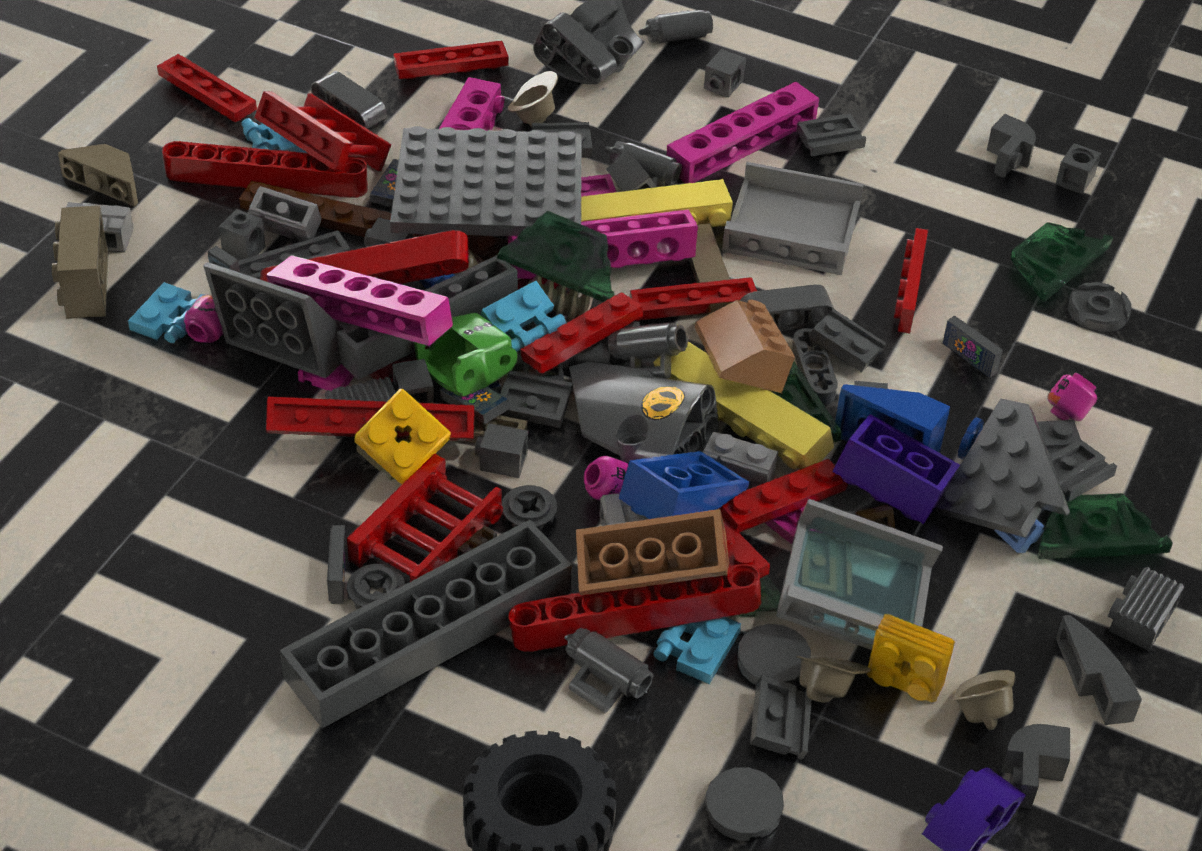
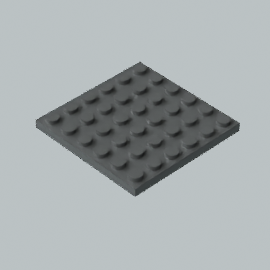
[390,126,582,238]

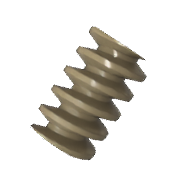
[527,273,590,322]

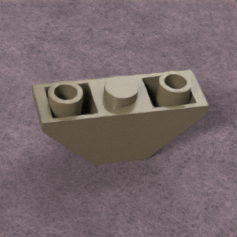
[58,144,138,207]

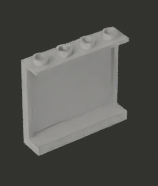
[722,162,864,275]

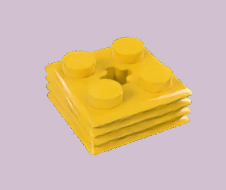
[355,389,451,485]
[867,614,955,702]

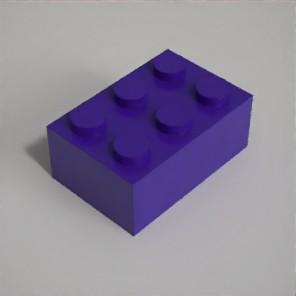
[832,414,960,524]

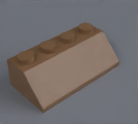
[694,300,795,393]
[576,509,729,595]

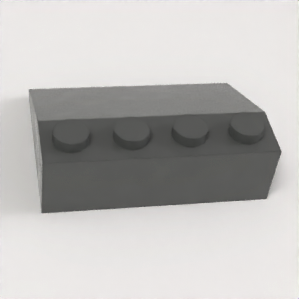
[203,262,343,378]

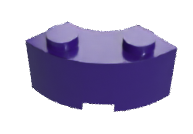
[922,767,1026,851]

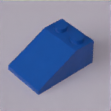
[833,384,950,453]
[619,451,750,519]

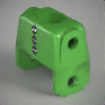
[414,313,517,397]

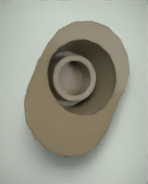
[508,71,558,127]
[796,656,871,703]
[953,670,1016,730]

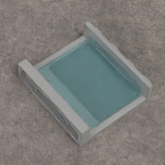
[776,499,943,650]

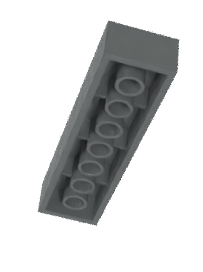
[280,520,572,728]

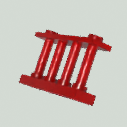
[254,91,392,171]
[347,453,503,582]

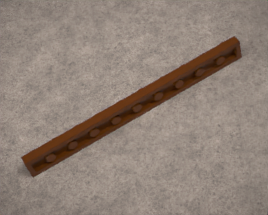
[239,181,508,262]

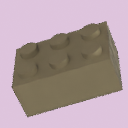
[52,205,109,319]

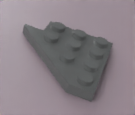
[936,398,1070,538]

